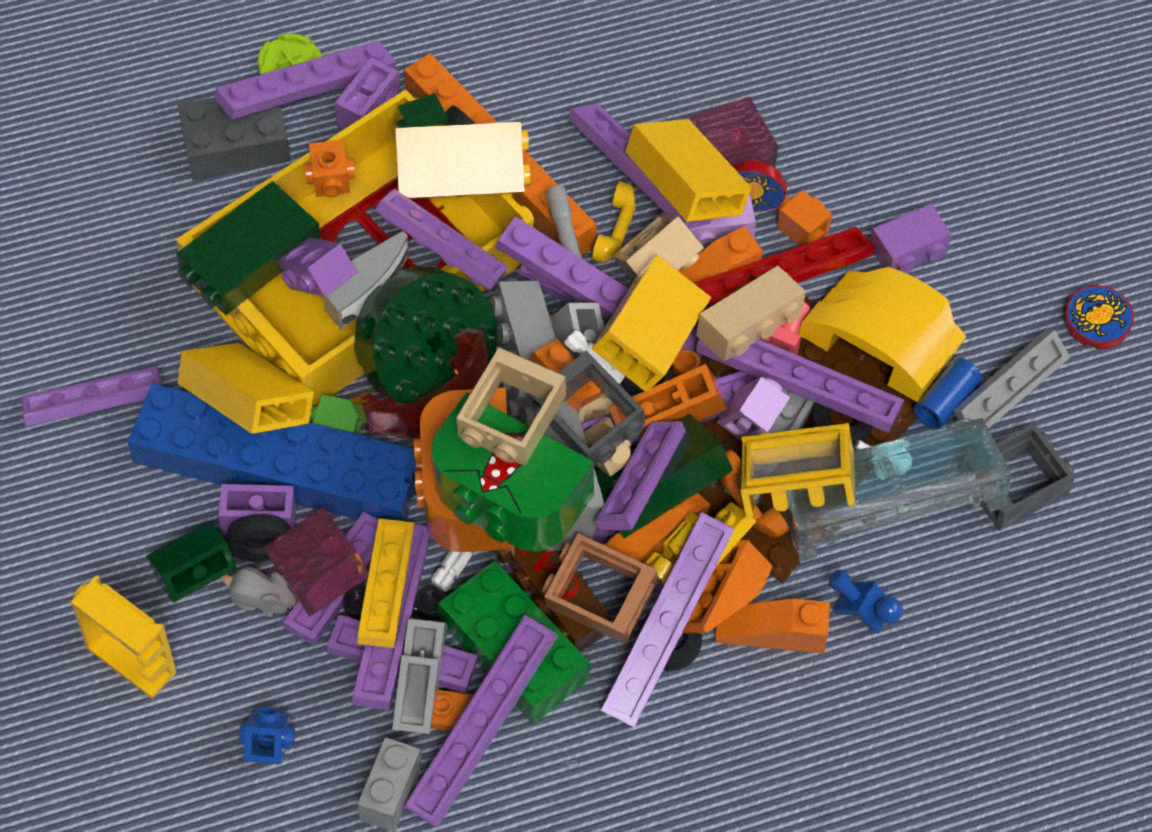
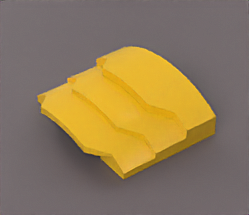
[798,267,966,402]

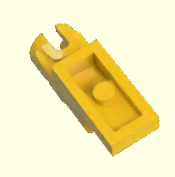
[643,502,756,585]

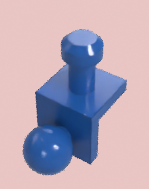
[829,569,903,633]

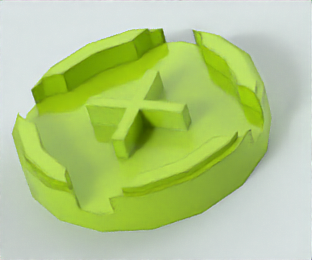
[257,34,322,75]

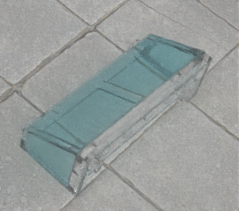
[775,418,1011,562]

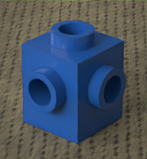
[239,707,295,765]

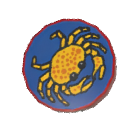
[731,160,788,211]
[1064,285,1134,349]

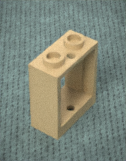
[456,348,566,466]

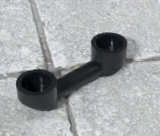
[343,587,445,621]

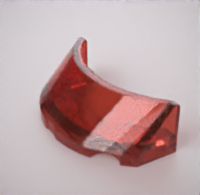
[350,328,488,438]

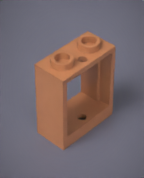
[542,533,658,645]

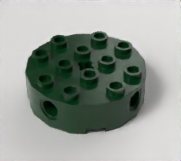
[354,267,498,411]

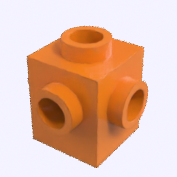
[304,139,355,197]

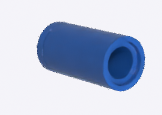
[913,357,982,430]

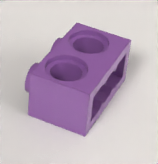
[335,57,400,129]
[278,237,358,297]

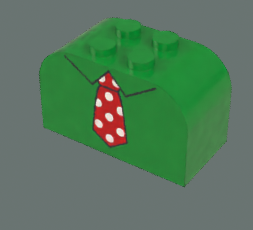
[431,392,594,551]

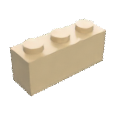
[696,266,806,362]

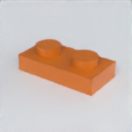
[529,339,602,411]

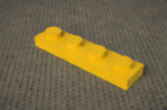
[358,518,415,648]

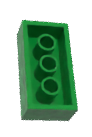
[438,561,590,724]

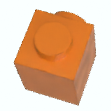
[777,190,832,246]

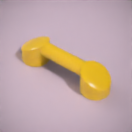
[592,181,636,263]

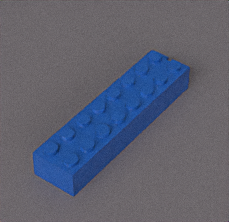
[128,383,416,521]

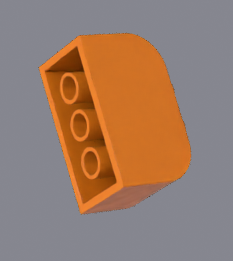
[414,387,515,552]

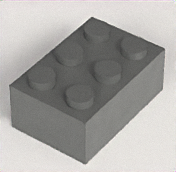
[177,97,291,180]

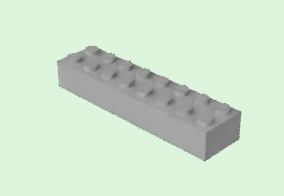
[489,280,604,551]

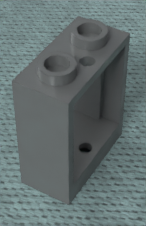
[531,350,645,466]
[960,423,1075,531]

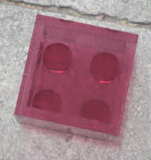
[690,96,779,168]
[263,507,369,617]

